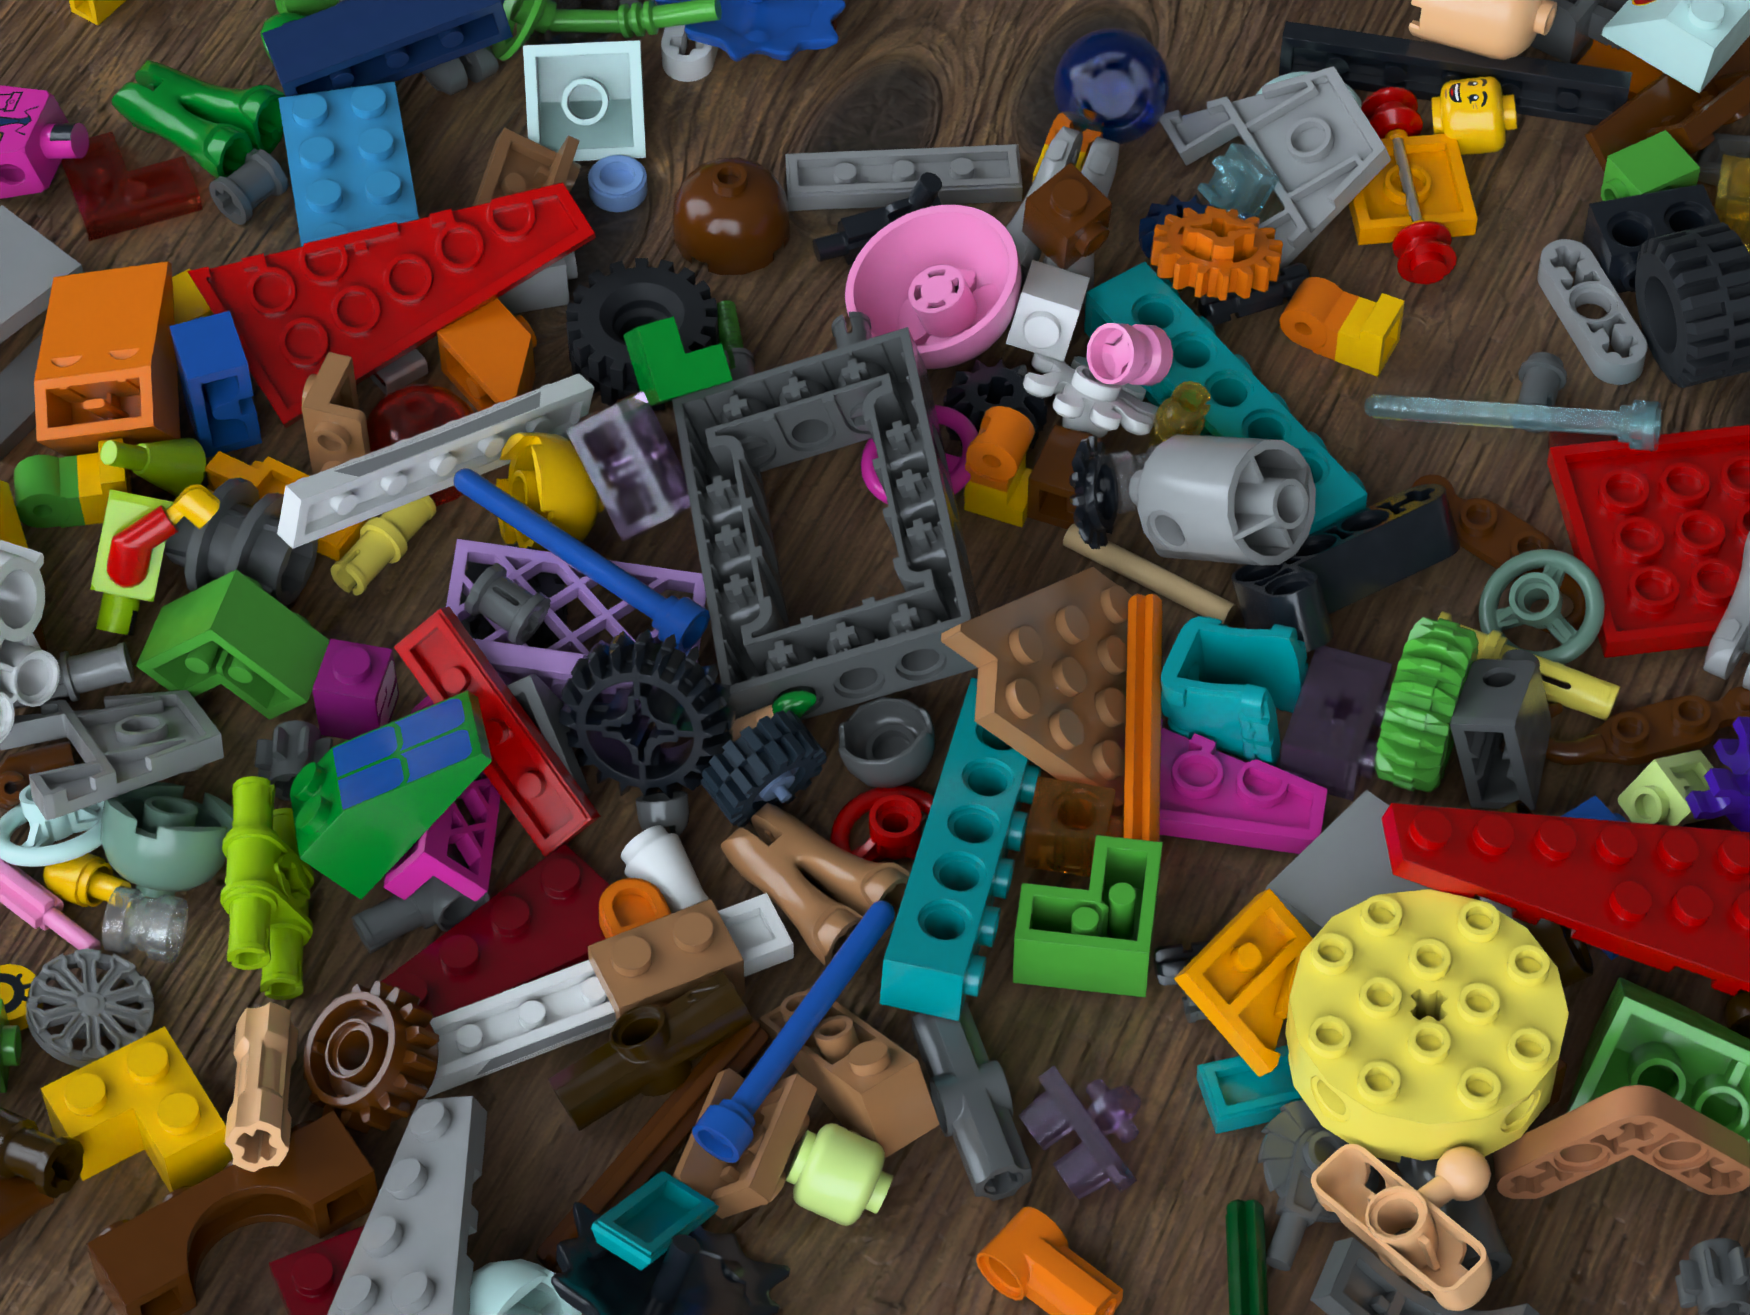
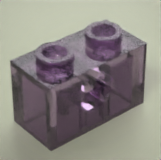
[566,391,691,542]
[1279,645,1392,801]

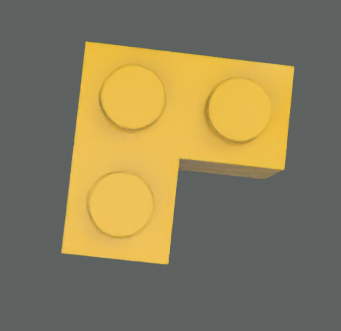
[41,1026,233,1193]

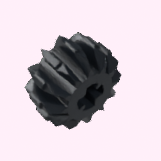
[943,357,1047,449]

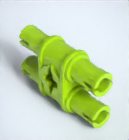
[220,776,314,1000]

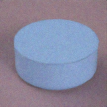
[588,155,648,212]

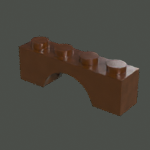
[86,1111,378,1315]

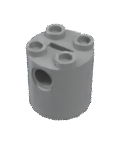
[1129,435,1316,566]

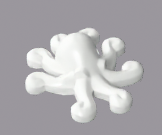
[1023,353,1163,438]

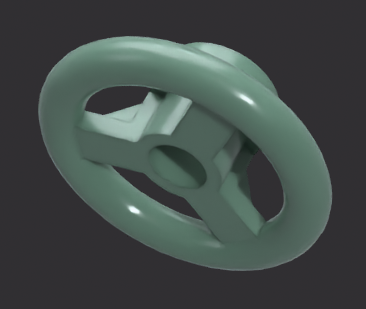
[1479,549,1605,665]

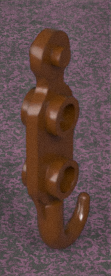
[1411,474,1586,634]
[1545,686,1750,766]

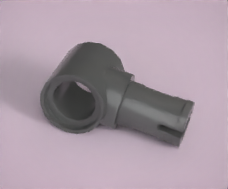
[351,844,490,954]

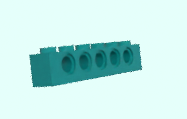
[1084,261,1367,535]
[879,677,1042,1021]

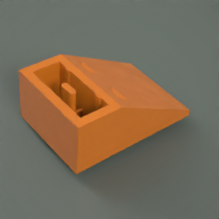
[34,261,181,456]

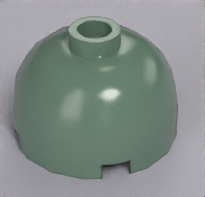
[100,782,233,899]

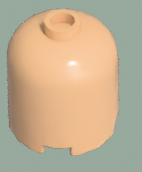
[1409,0,1557,60]

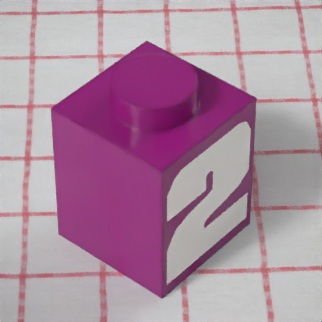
[312,638,399,740]

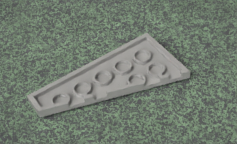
[327,1096,487,1315]

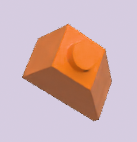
[437,298,537,412]

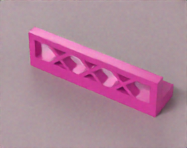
[383,696,501,902]

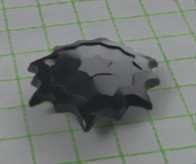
[551,1202,790,1315]

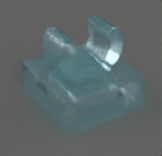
[1197,143,1280,220]

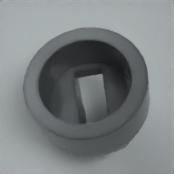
[636,791,690,836]

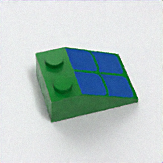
[290,690,492,900]

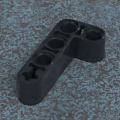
[1231,484,1461,652]

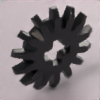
[1069,436,1119,549]

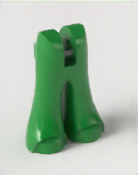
[112,60,285,178]

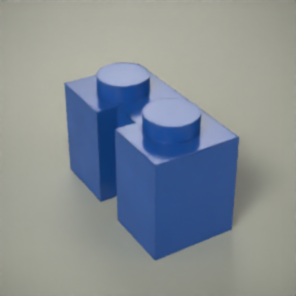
[170,311,262,458]

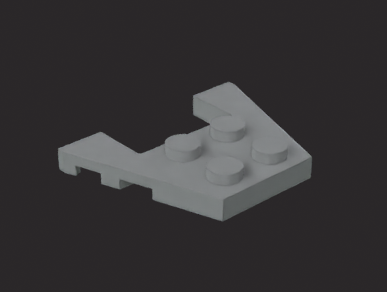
[1158,66,1391,274]
[0,690,224,820]

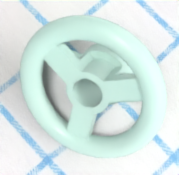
[0,784,104,867]

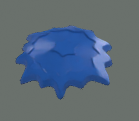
[655,0,846,62]

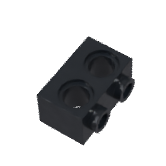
[1582,184,1721,293]

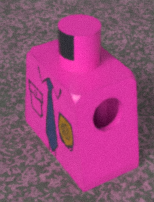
[0,85,89,199]

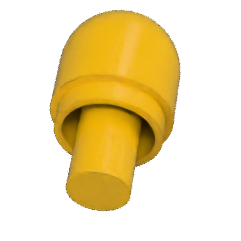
[43,853,131,907]

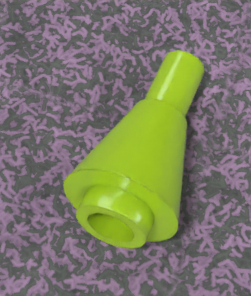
[100,438,207,497]

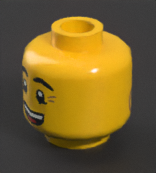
[1431,76,1518,156]

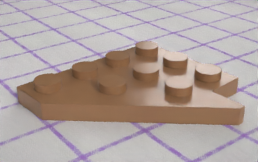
[941,567,1132,812]

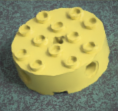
[1285,889,1569,1163]

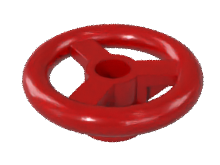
[830,785,934,862]

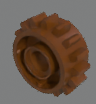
[303,981,440,1134]

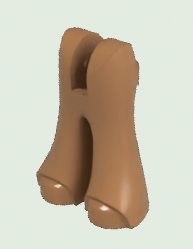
[720,802,910,967]

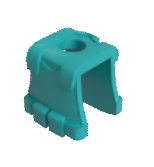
[1161,616,1309,767]

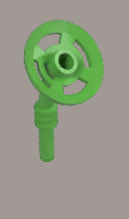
[492,0,722,61]

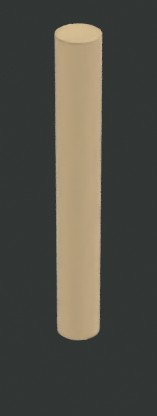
[1063,523,1237,626]

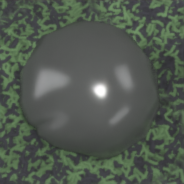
[838,697,936,789]

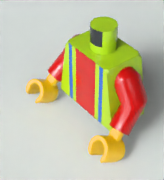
[90,484,220,636]

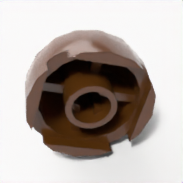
[673,157,790,275]

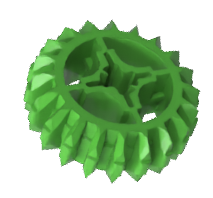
[1375,617,1479,792]

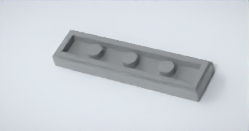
[785,144,1023,211]

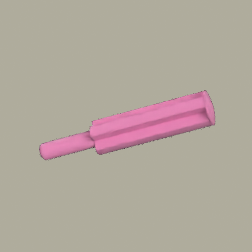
[0,859,101,950]

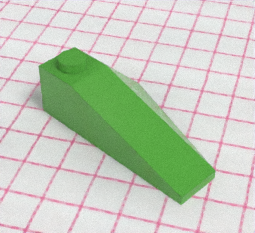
[1566,977,1750,1143]

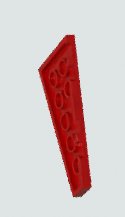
[187,182,596,428]

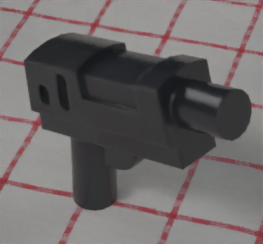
[812,172,942,265]

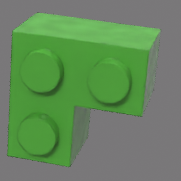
[136,569,330,720]
[1013,835,1163,998]

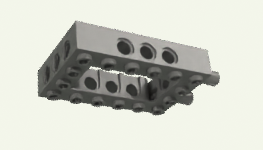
[672,312,981,720]

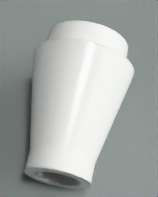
[621,825,709,913]

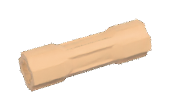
[224,1002,298,1172]

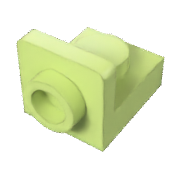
[1618,750,1713,826]

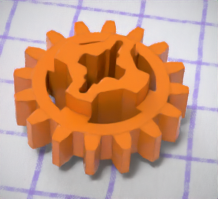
[1150,206,1283,301]

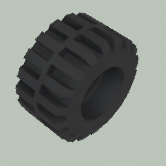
[1635,222,1750,388]

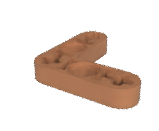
[1493,1085,1750,1199]

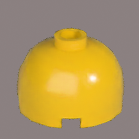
[496,432,607,552]

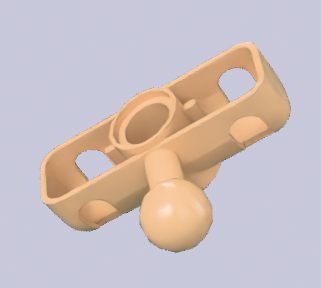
[1311,1144,1492,1311]

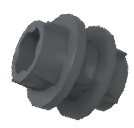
[165,478,318,605]

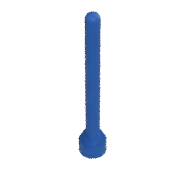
[453,468,710,653]
[692,900,895,1163]

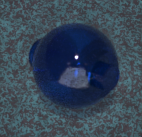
[1054,28,1170,145]

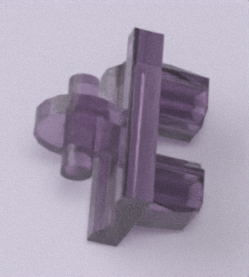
[1018,1066,1142,1200]

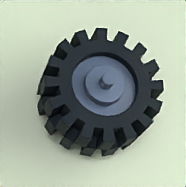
[701,710,827,827]

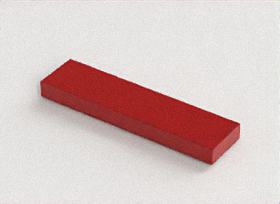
[394,606,601,857]

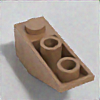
[759,987,940,1158]

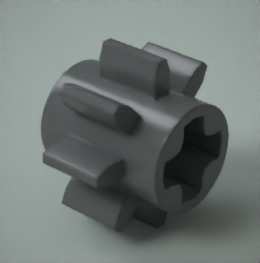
[254,720,333,801]
[1675,1238,1750,1315]

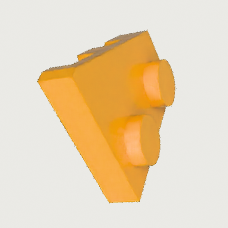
[1173,888,1313,1077]

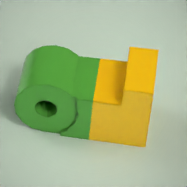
[14,438,132,528]

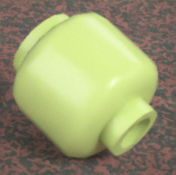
[785,1123,893,1226]

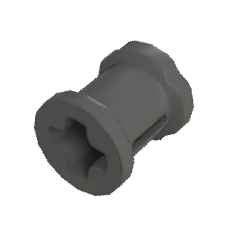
[209,149,289,225]
[464,563,551,645]

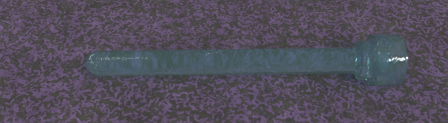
[1364,394,1662,451]

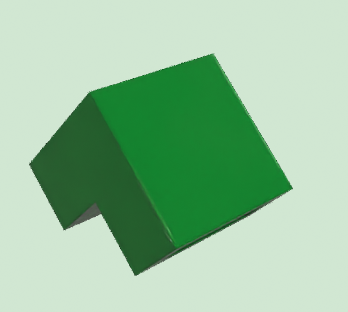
[623,316,733,407]

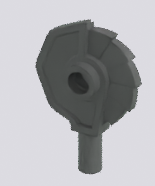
[1258,1100,1379,1271]

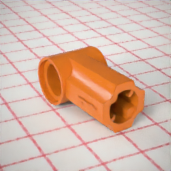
[976,1206,1123,1315]

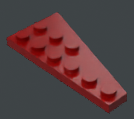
[1381,803,1750,996]

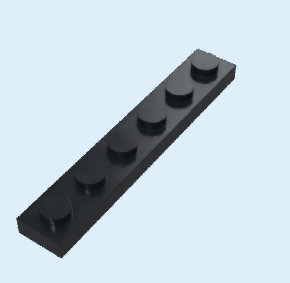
[1279,21,1632,126]

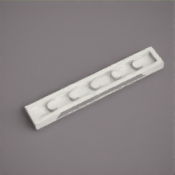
[277,373,594,549]
[424,893,794,1099]

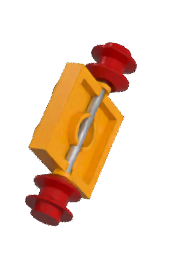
[1349,87,1478,285]

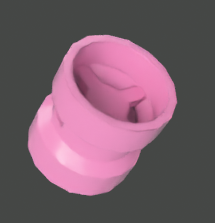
[1086,323,1173,386]

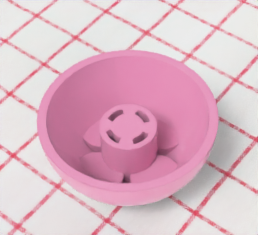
[845,205,1022,369]

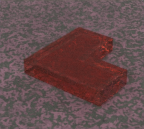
[60,132,203,241]

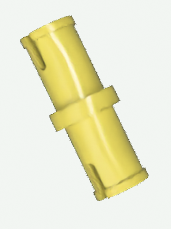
[331,495,436,596]

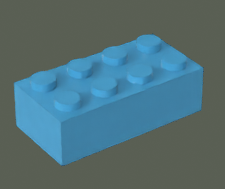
[278,81,419,247]

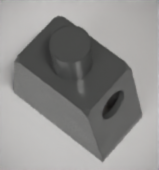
[1450,649,1551,810]

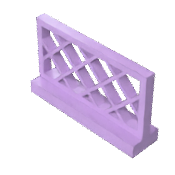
[446,539,706,708]

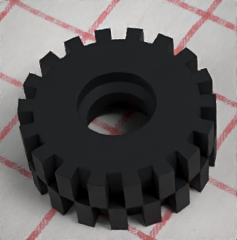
[566,258,719,411]

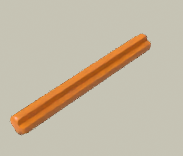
[1123,593,1163,842]

